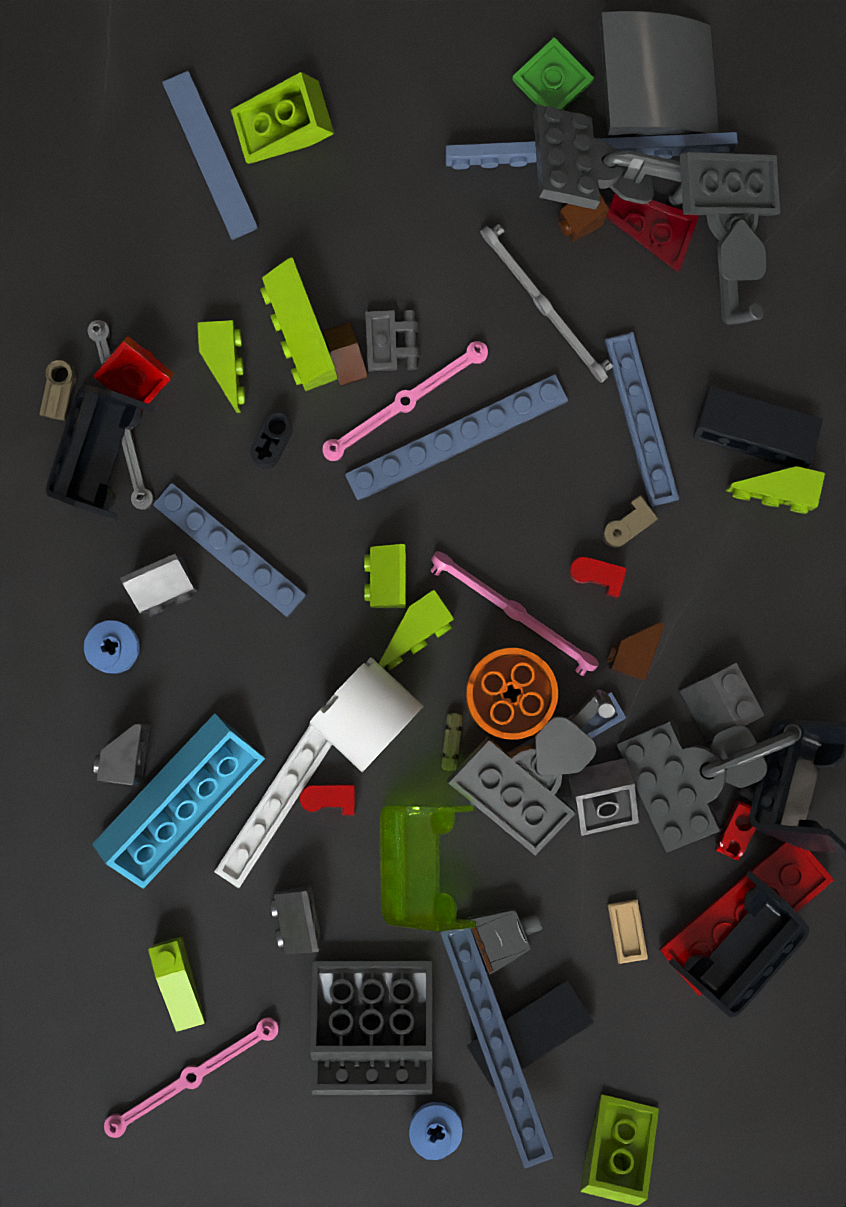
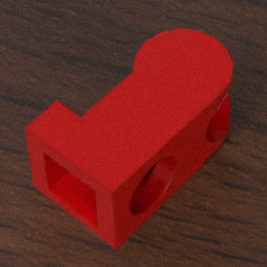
[569,557,627,598]
[300,784,355,815]
[715,799,756,861]

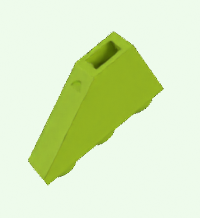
[197,320,245,413]
[726,466,825,514]
[379,590,454,671]

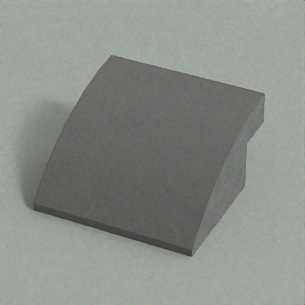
[599,11,719,137]
[310,961,432,1095]

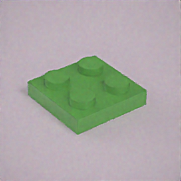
[512,37,594,110]

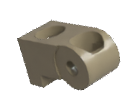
[602,495,658,548]

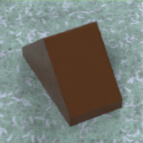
[322,322,368,386]

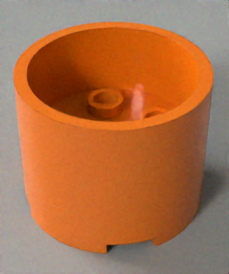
[465,648,558,739]

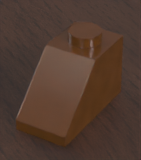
[557,193,609,242]
[606,622,665,681]

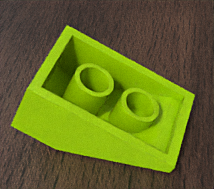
[231,72,334,164]
[580,1094,659,1206]

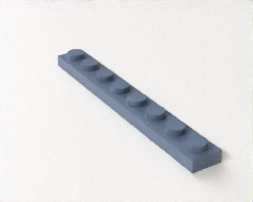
[345,375,568,501]
[440,922,554,1169]

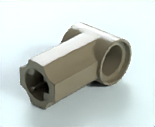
[39,360,77,421]

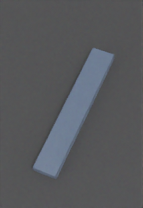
[162,71,258,240]
[604,332,679,508]

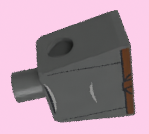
[467,907,542,974]

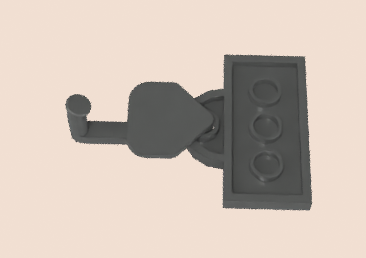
[533,104,683,210]
[679,152,780,325]
[447,689,616,856]
[617,720,802,853]

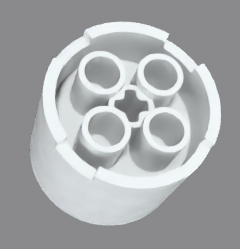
[309,657,424,772]

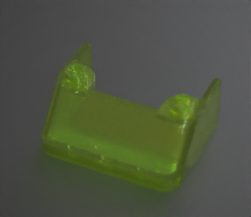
[380,804,476,932]

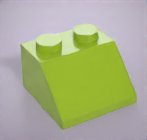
[364,544,406,608]

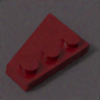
[606,193,699,273]

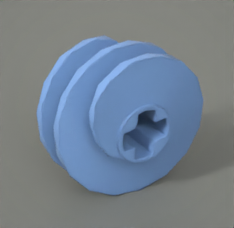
[84,620,140,674]
[409,1102,463,1160]

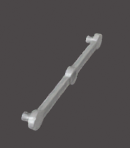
[480,224,613,383]
[87,320,154,510]

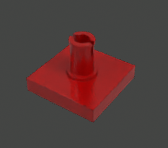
[93,335,175,404]

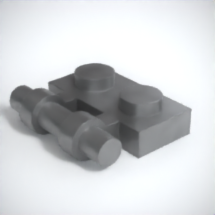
[365,310,420,372]

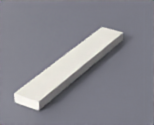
[214,724,332,888]

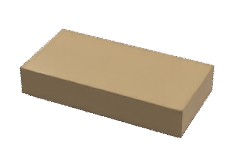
[607,899,648,964]

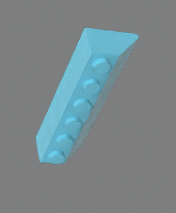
[92,713,265,889]

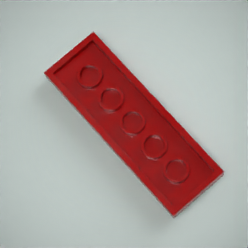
[659,841,834,996]

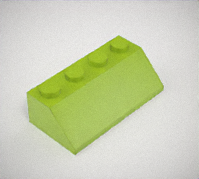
[260,257,338,391]

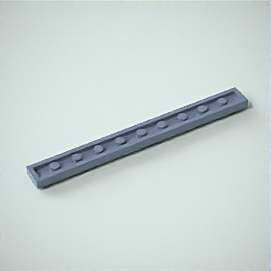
[445,132,738,170]

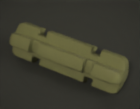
[441,713,463,771]

